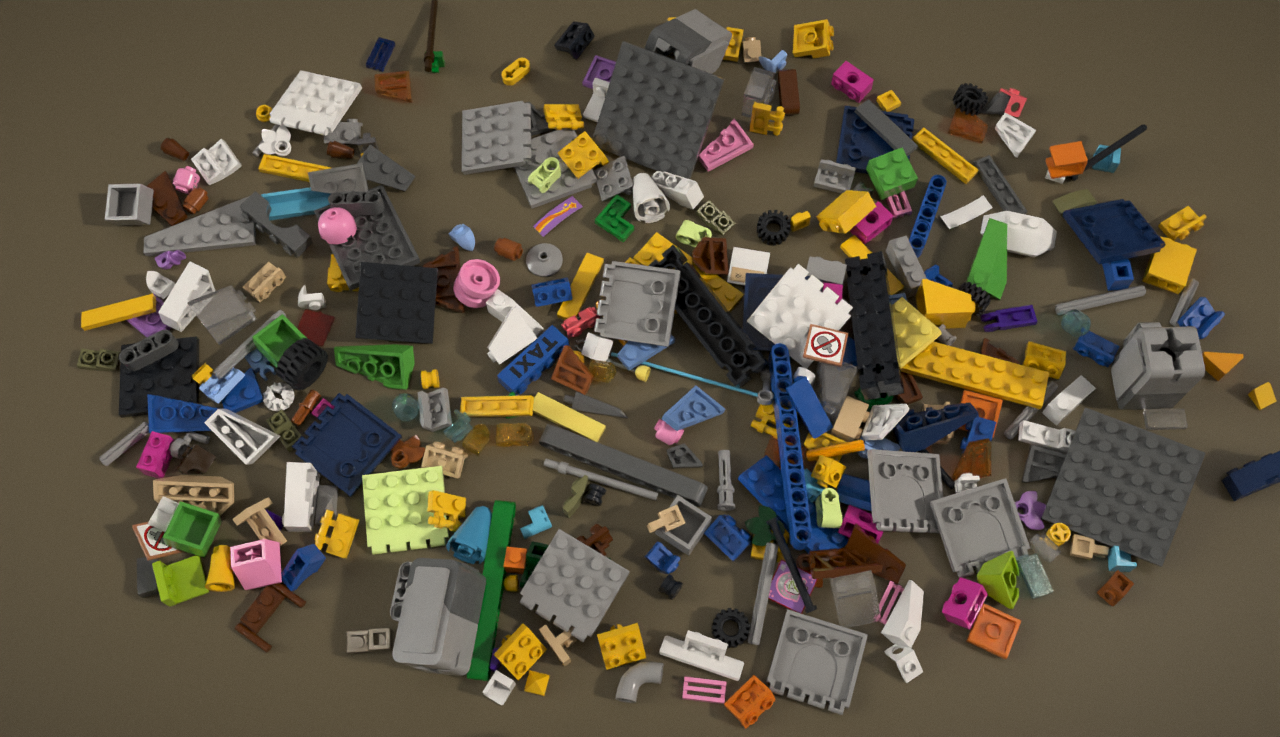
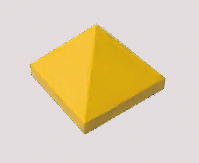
[524,670,550,696]

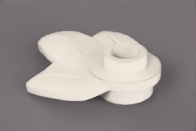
[258,125,291,156]

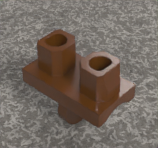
[576,524,613,556]

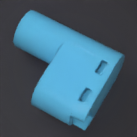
[804,468,826,502]
[520,505,552,539]

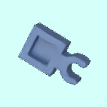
[245,348,276,381]

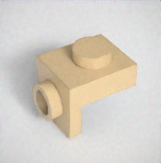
[741,37,761,63]

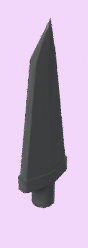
[563,391,628,418]

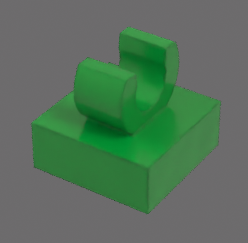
[432,51,445,73]

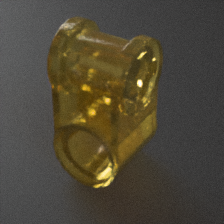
[496,423,534,447]

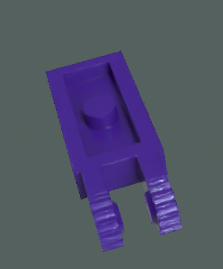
[980,305,1038,332]

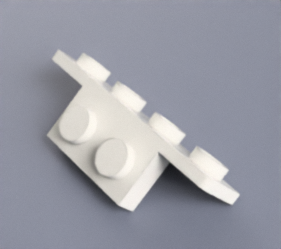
[659,630,744,681]

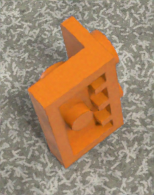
[724,675,776,729]

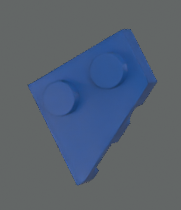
[221,368,264,413]

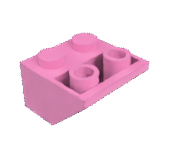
[230,539,282,590]

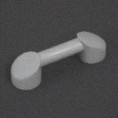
[757,365,774,405]

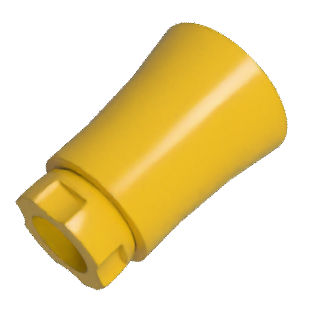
[205,545,235,592]

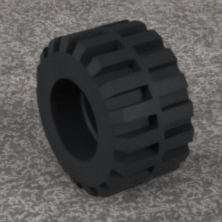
[276,338,328,391]

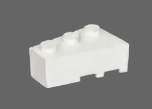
[158,262,216,332]
[204,409,280,465]
[282,462,320,532]

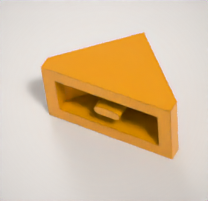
[1202,352,1244,381]

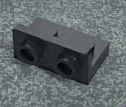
[554,21,595,60]

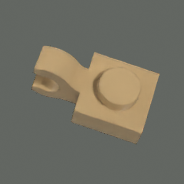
[647,505,685,533]
[1070,534,1109,560]

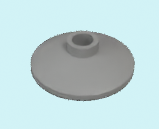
[526,243,563,277]

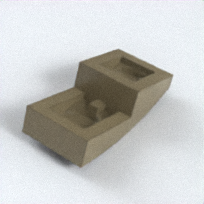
[346,628,390,654]

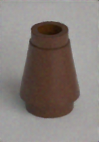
[161,138,189,161]
[327,140,355,159]

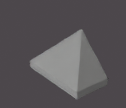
[315,485,338,525]

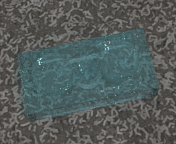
[1017,553,1054,600]

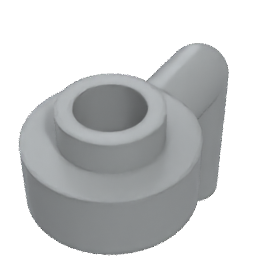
[170,431,210,459]

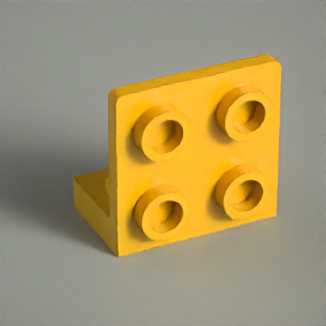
[558,131,609,179]

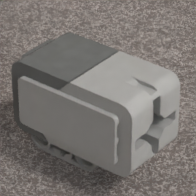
[645,9,732,74]
[1111,322,1205,410]
[390,558,486,676]

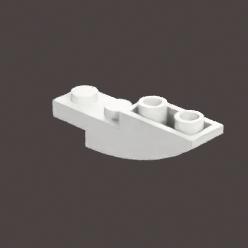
[1018,420,1075,454]

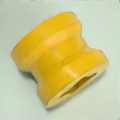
[421,369,439,390]
[1046,523,1071,547]

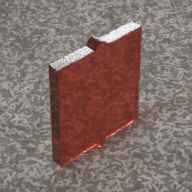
[297,309,335,347]

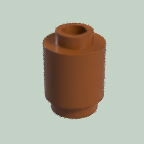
[182,187,209,215]
[494,238,523,261]

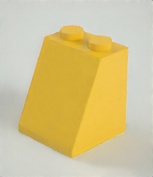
[915,279,975,329]

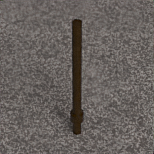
[424,0,438,72]

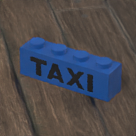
[497,325,569,396]

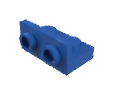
[531,277,572,307]
[1177,297,1225,339]
[1073,328,1120,367]
[960,416,996,460]
[704,514,752,561]

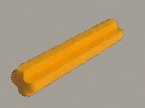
[806,440,865,461]

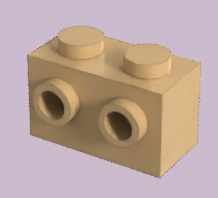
[831,396,870,442]

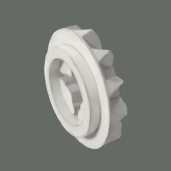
[263,382,294,411]

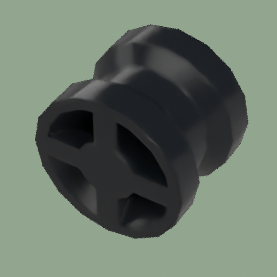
[583,483,607,506]
[658,574,683,600]

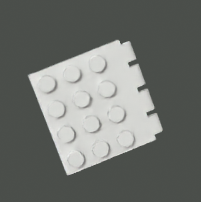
[270,70,362,136]
[747,264,853,369]

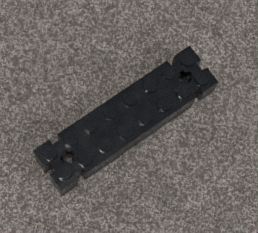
[648,245,770,388]
[845,251,904,400]

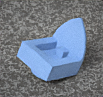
[758,50,787,75]
[448,224,475,251]

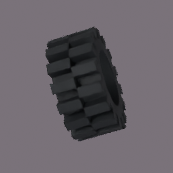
[952,83,988,116]
[757,210,791,246]
[957,282,991,316]
[712,608,750,648]

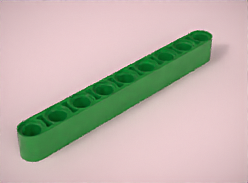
[467,500,516,681]

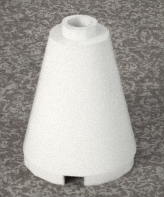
[632,173,670,223]

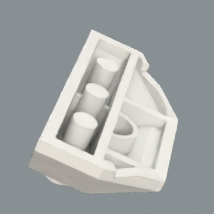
[980,211,1057,257]

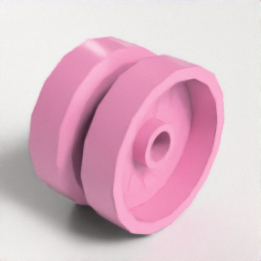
[453,259,500,308]

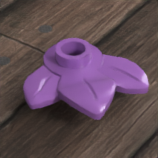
[1015,491,1046,530]

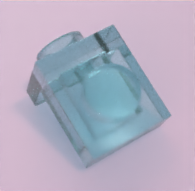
[443,409,473,443]

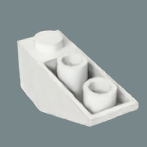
[651,171,704,209]

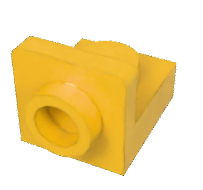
[191,363,213,385]

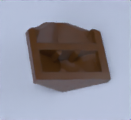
[692,237,728,275]

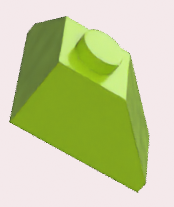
[977,551,1019,609]

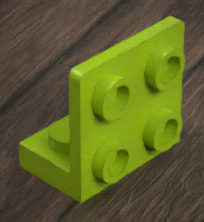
[152,555,209,607]

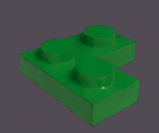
[594,195,635,243]

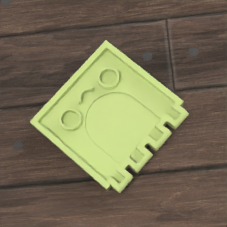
[362,466,449,555]

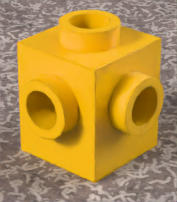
[811,455,846,488]

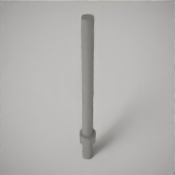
[544,458,658,500]

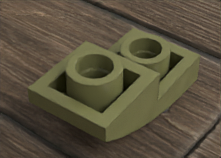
[1052,189,1097,217]
[695,200,736,236]
[77,348,120,371]
[265,409,302,452]
[562,475,589,518]

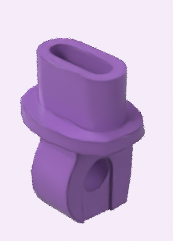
[155,250,186,270]

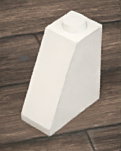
[487,306,537,365]

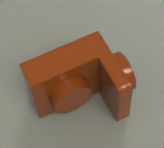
[1097,570,1134,606]

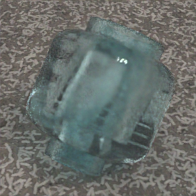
[1061,309,1091,337]
[392,393,419,421]

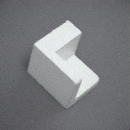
[581,332,613,362]
[148,497,179,532]
[482,670,516,706]

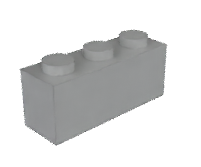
[886,236,927,298]

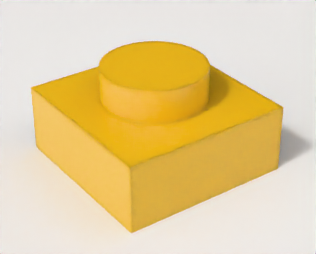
[876,90,901,112]
[790,211,811,232]

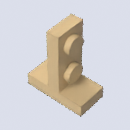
[233,497,287,546]
[539,625,577,667]

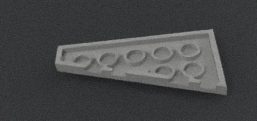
[144,196,256,256]

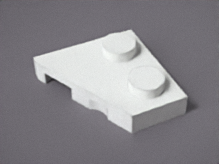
[995,113,1036,157]
[861,404,910,441]

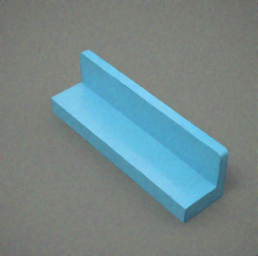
[261,187,331,220]

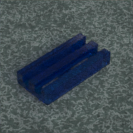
[366,37,395,72]

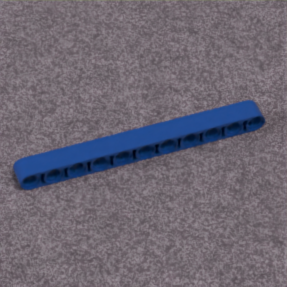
[768,343,812,550]

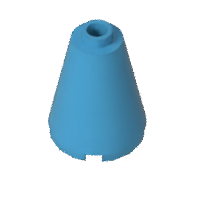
[446,506,492,564]

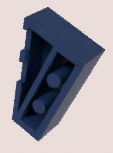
[1221,451,1280,502]

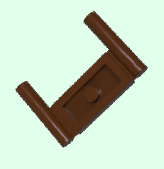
[235,583,306,653]

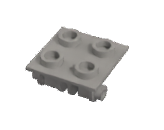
[593,156,634,202]

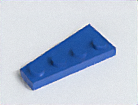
[147,394,221,433]

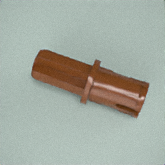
[291,389,321,426]

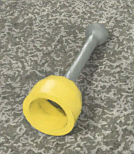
[605,358,651,382]

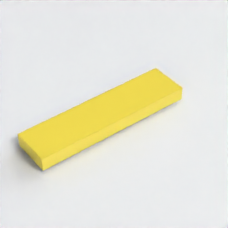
[533,392,606,442]

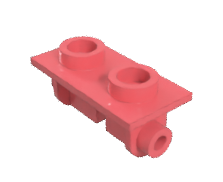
[561,307,600,339]

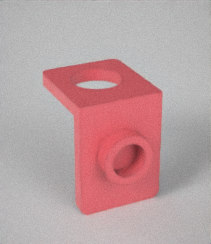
[1000,88,1027,117]

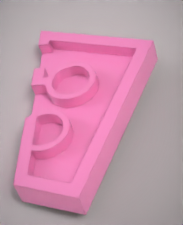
[699,118,754,172]

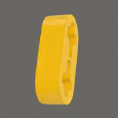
[501,58,530,86]

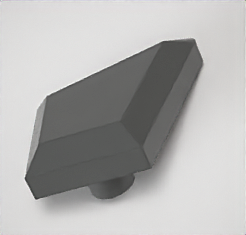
[981,92,1012,115]
[666,443,703,469]

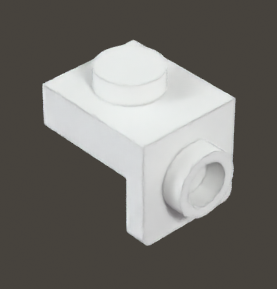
[954,473,980,493]

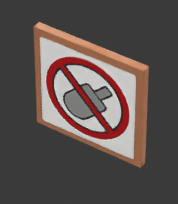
[803,324,848,367]
[132,522,184,560]

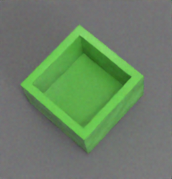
[866,147,918,200]
[252,314,306,368]
[163,501,222,558]

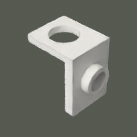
[884,644,923,683]

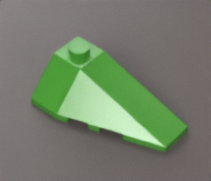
[966,218,1007,300]
[334,344,415,389]

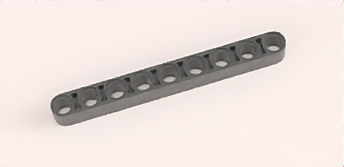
[539,424,708,507]

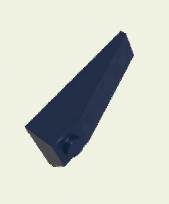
[893,403,979,452]

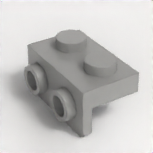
[324,119,363,144]
[813,159,856,194]
[418,388,452,432]

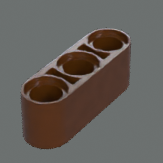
[777,69,800,115]

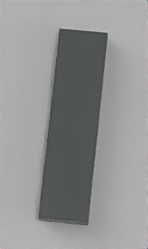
[855,99,918,156]
[973,155,1027,215]

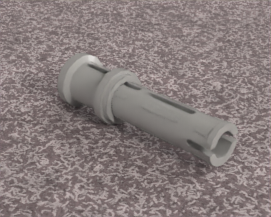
[717,450,735,511]

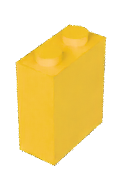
[816,190,876,234]
[1142,236,1197,294]

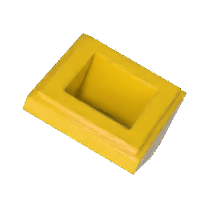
[1248,382,1276,411]

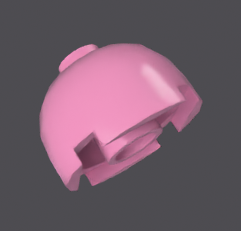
[318,207,357,245]

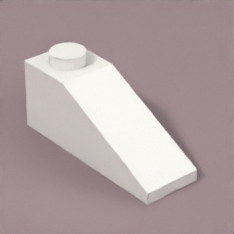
[486,289,544,337]
[1042,375,1096,426]
[881,580,924,648]

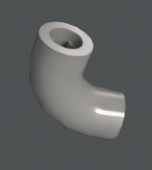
[615,662,664,703]

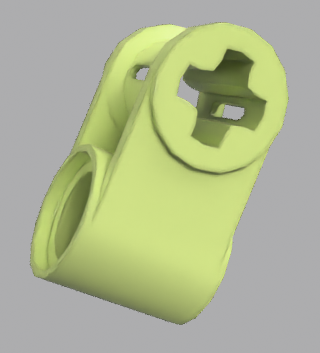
[528,157,561,193]
[676,220,712,247]
[815,488,842,528]

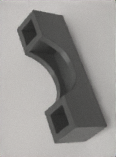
[240,191,313,258]

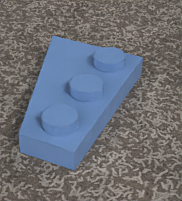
[618,335,675,371]
[662,386,726,431]

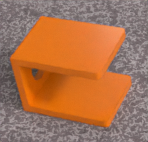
[1045,141,1088,179]

